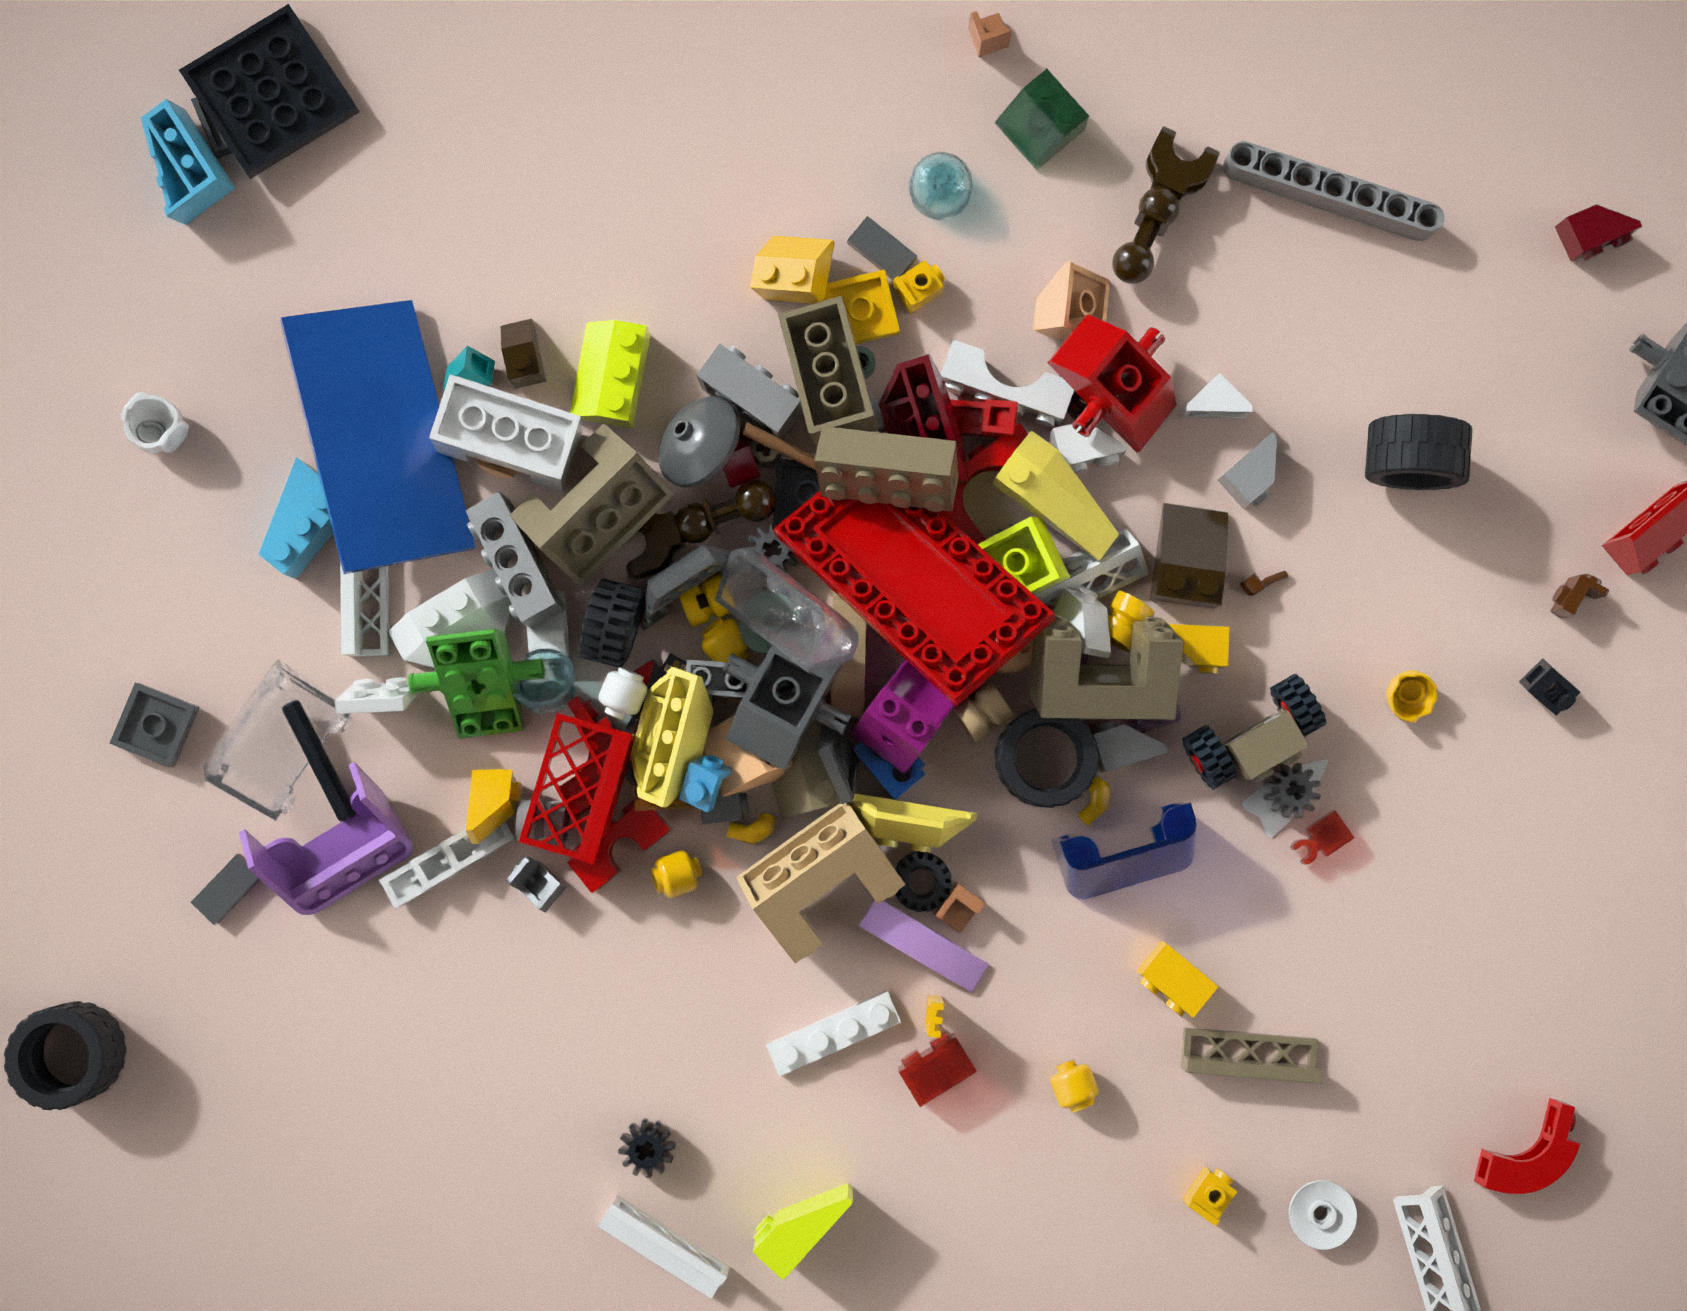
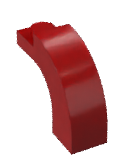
[560,696,617,816]
[1474,1098,1580,1194]

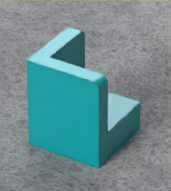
[443,345,495,391]

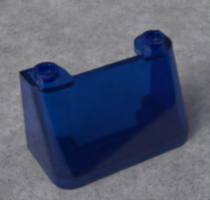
[1051,802,1197,899]

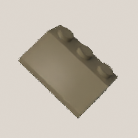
[772,721,840,819]

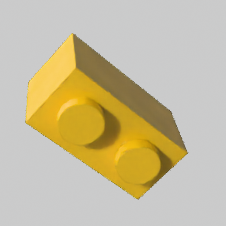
[1136,941,1218,1018]

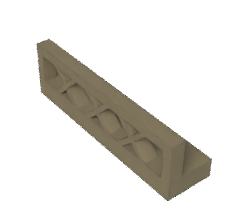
[1181,1027,1323,1084]

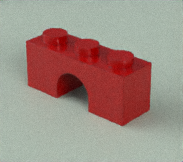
[567,798,673,893]

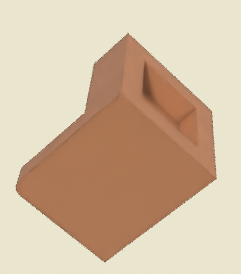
[968,11,1012,57]
[933,882,985,933]

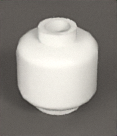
[598,667,648,719]

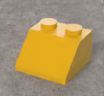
[750,236,835,304]

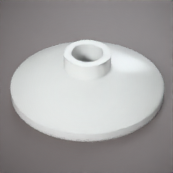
[1289,1180,1357,1250]

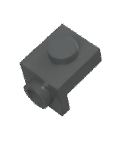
[506,856,567,913]

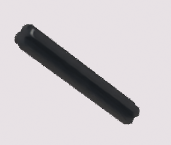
[282,700,356,822]

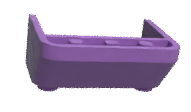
[239,762,413,915]

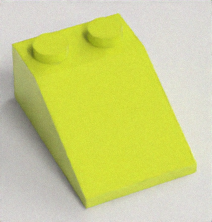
[978,517,1070,595]
[753,1183,853,1280]

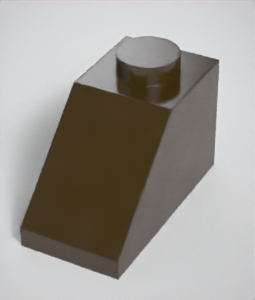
[500,318,547,389]

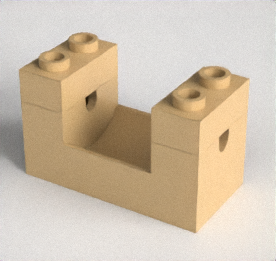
[736,802,905,964]

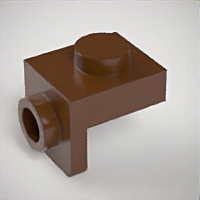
[1550,574,1610,618]

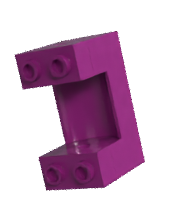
[851,659,954,774]

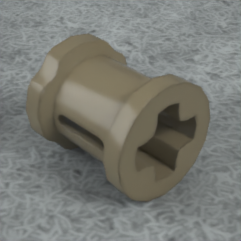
[751,440,781,467]

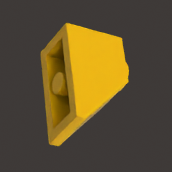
[1169,624,1229,674]
[466,769,522,844]

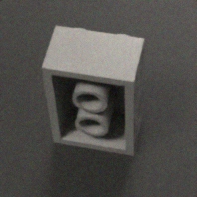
[697,344,803,440]

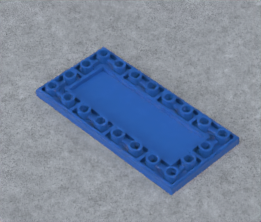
[280,300,476,574]

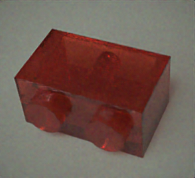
[898,1032,977,1107]

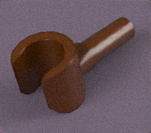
[1240,570,1288,596]

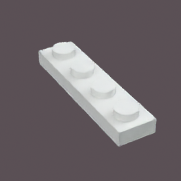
[766,990,901,1077]

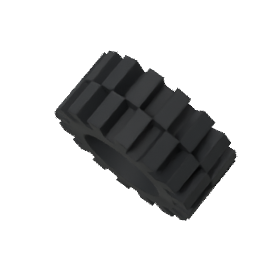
[895,851,952,912]

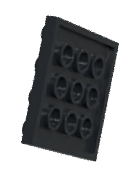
[179,4,360,179]

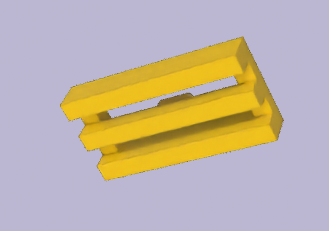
[924,995,944,1038]

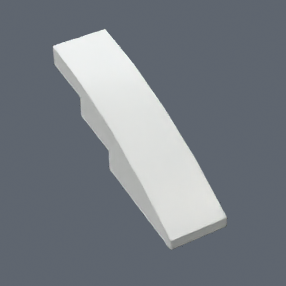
[379,822,515,909]

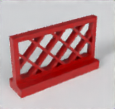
[519,713,636,865]

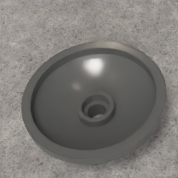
[658,396,740,488]

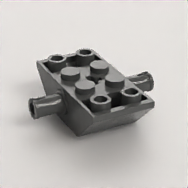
[1629,322,1687,446]
[722,621,852,771]

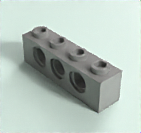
[466,491,566,629]

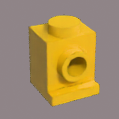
[893,260,945,314]
[1182,1166,1238,1226]

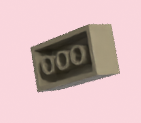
[778,296,879,448]
[814,426,959,512]

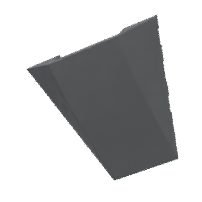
[640,544,752,631]

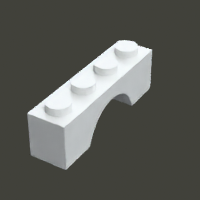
[941,339,1074,427]

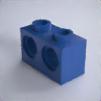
[852,742,925,800]

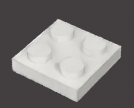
[335,677,418,714]

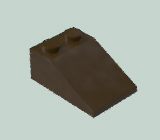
[1149,503,1228,609]

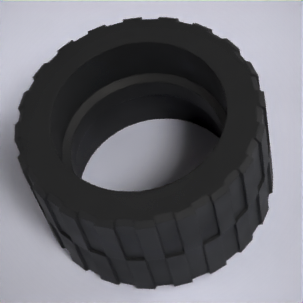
[1365,414,1473,490]
[994,708,1099,808]
[4,1001,126,1110]

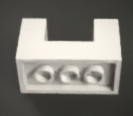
[429,374,582,492]

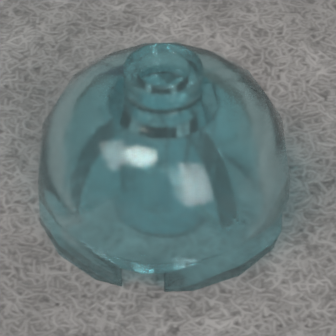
[909,151,973,220]

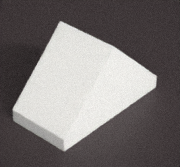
[1181,373,1252,419]

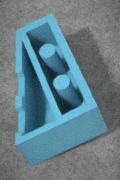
[141,99,235,225]
[259,457,333,579]

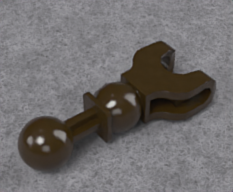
[1112,126,1220,284]
[626,480,777,580]

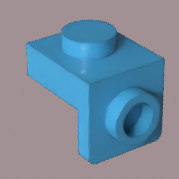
[679,755,732,812]

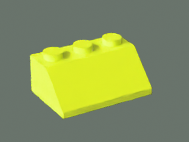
[570,320,651,429]

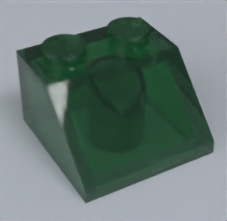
[995,68,1089,171]

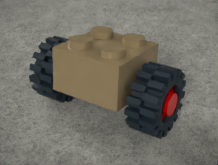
[1182,674,1327,790]

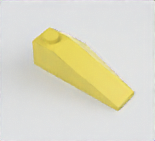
[992,430,1119,561]

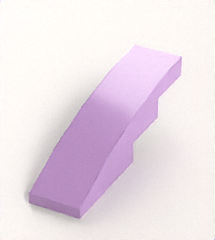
[859,900,989,992]

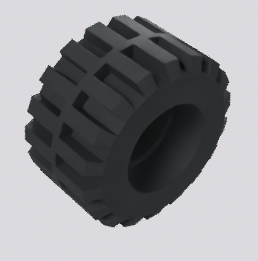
[579,578,644,668]

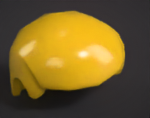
[1386,670,1438,723]

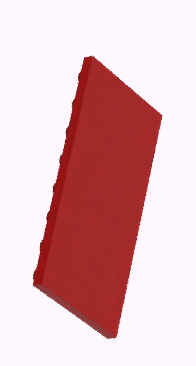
[773,491,1056,707]

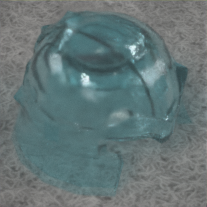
[513,648,576,714]

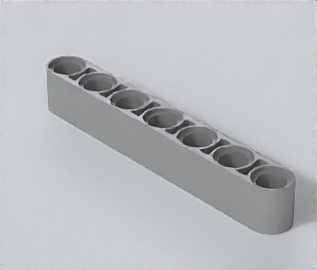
[1223,141,1445,241]

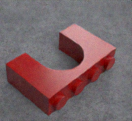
[940,422,1028,544]

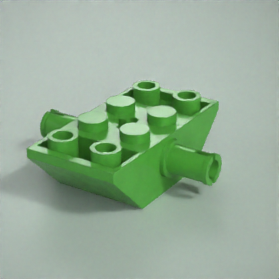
[408,629,545,739]

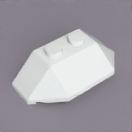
[388,568,512,668]

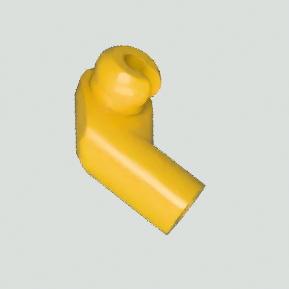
[1077,776,1110,827]
[727,813,775,844]

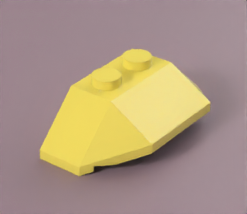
[631,667,714,807]
[848,794,977,853]

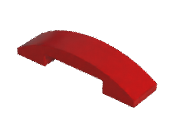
[950,399,1019,437]

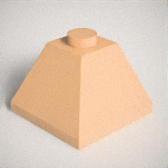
[1033,262,1110,340]

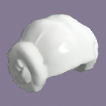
[121,392,189,455]

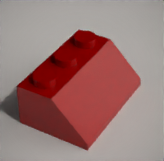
[1601,480,1687,575]

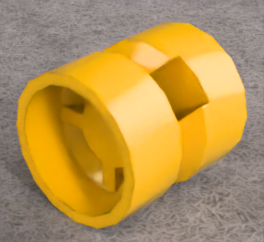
[680,572,735,628]
[1108,591,1155,652]

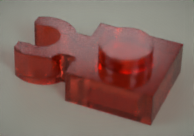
[1290,810,1355,865]

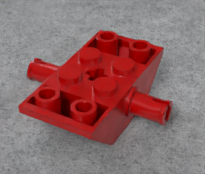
[1047,314,1177,453]

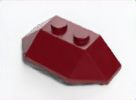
[878,354,969,485]

